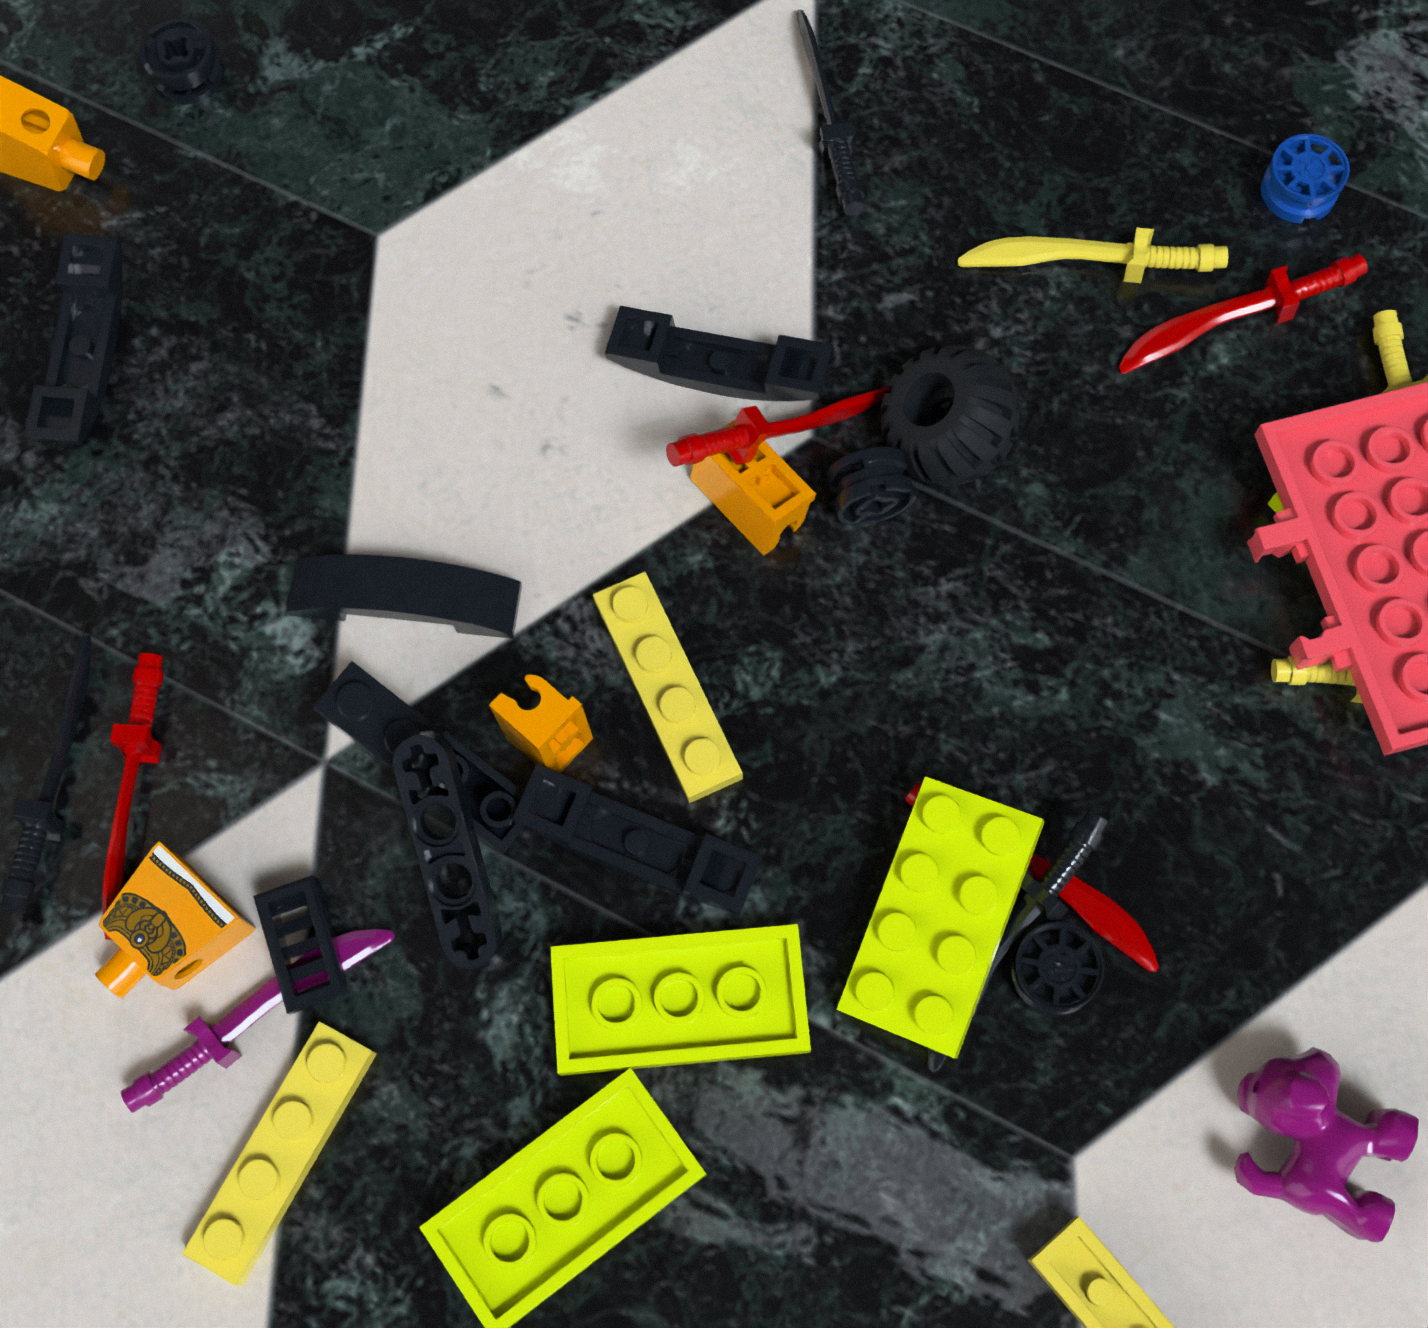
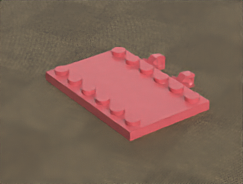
[1247,382,1428,756]

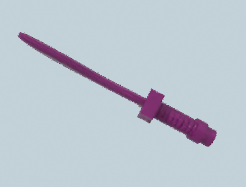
[120,929,395,1113]

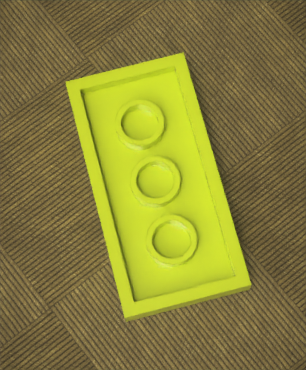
[836,776,1044,1058]
[550,924,811,1076]
[419,1067,707,1328]

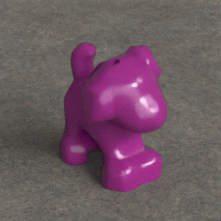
[1234,1047,1419,1243]

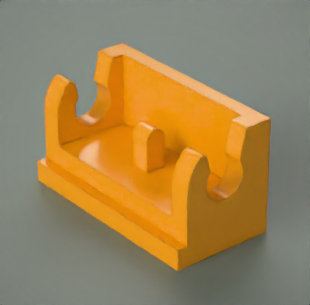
[690,419,816,556]
[489,675,593,773]

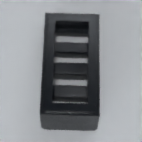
[253,875,349,1015]

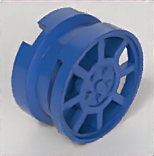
[1261,134,1350,223]

